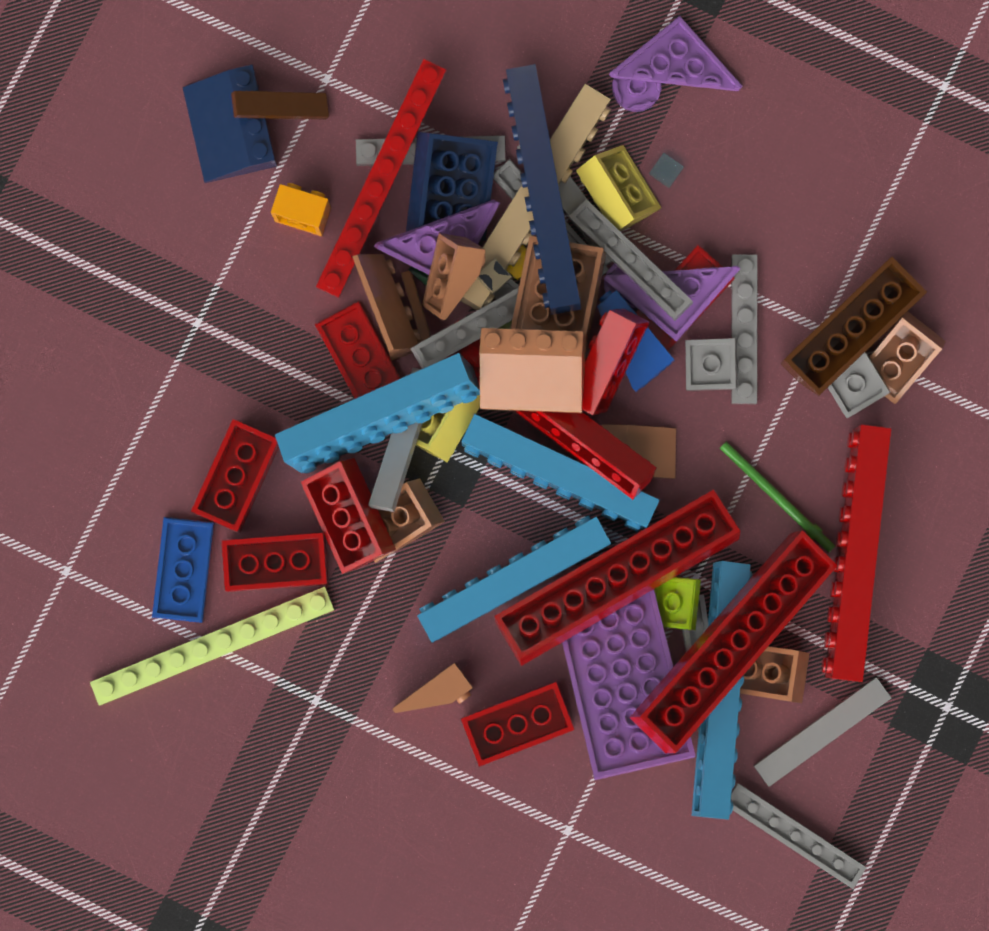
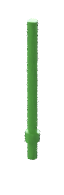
[719,441,835,553]

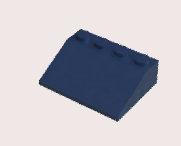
[182,65,277,183]
[406,132,498,241]

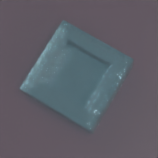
[649,153,684,188]

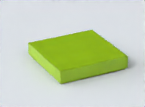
[654,577,701,630]

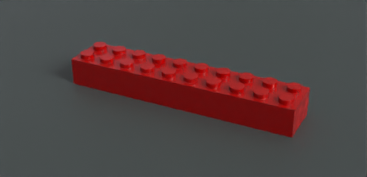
[822,425,891,682]
[494,489,741,666]
[629,530,837,753]

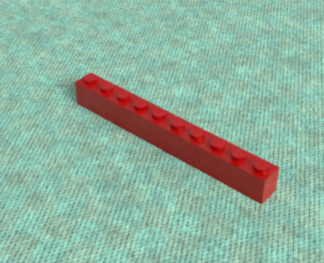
[316,59,446,298]
[445,320,657,500]

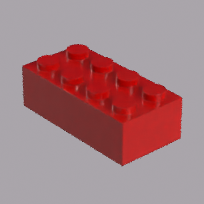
[582,308,650,415]
[191,419,279,533]
[301,458,396,574]
[222,533,329,592]
[461,682,574,767]

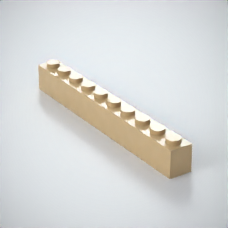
[460,84,611,311]

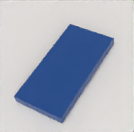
[152,517,215,623]

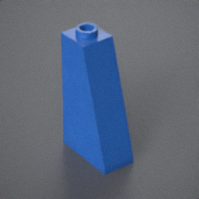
[597,290,675,392]

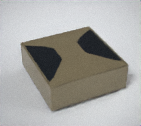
[477,258,512,295]

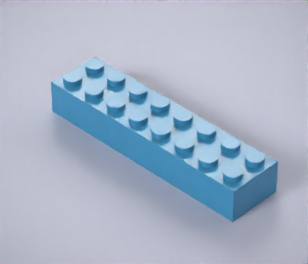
[275,353,480,473]
[461,414,659,532]
[417,515,611,643]

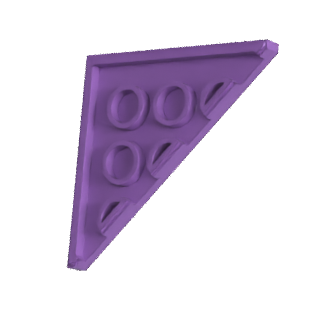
[609,16,743,91]
[374,200,500,275]
[604,266,740,342]

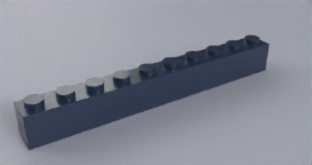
[503,64,581,315]

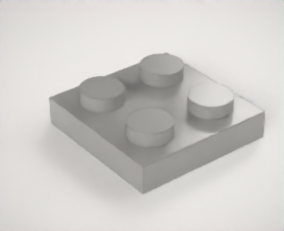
[685,338,737,391]
[828,351,891,418]

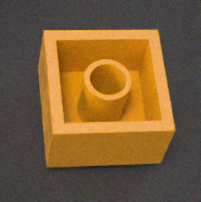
[271,183,331,236]

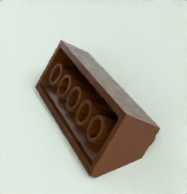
[781,257,927,396]

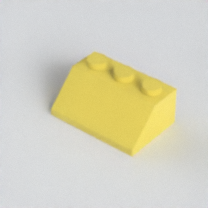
[576,145,661,231]
[416,395,480,462]

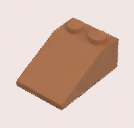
[422,233,486,320]
[869,311,946,404]
[602,424,676,479]
[374,478,445,563]
[740,646,810,703]
[393,663,473,713]

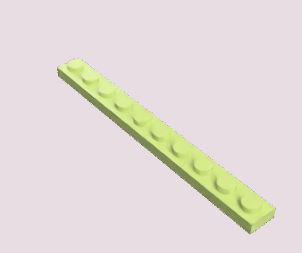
[90,587,334,706]

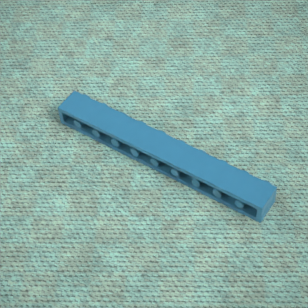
[691,561,752,819]

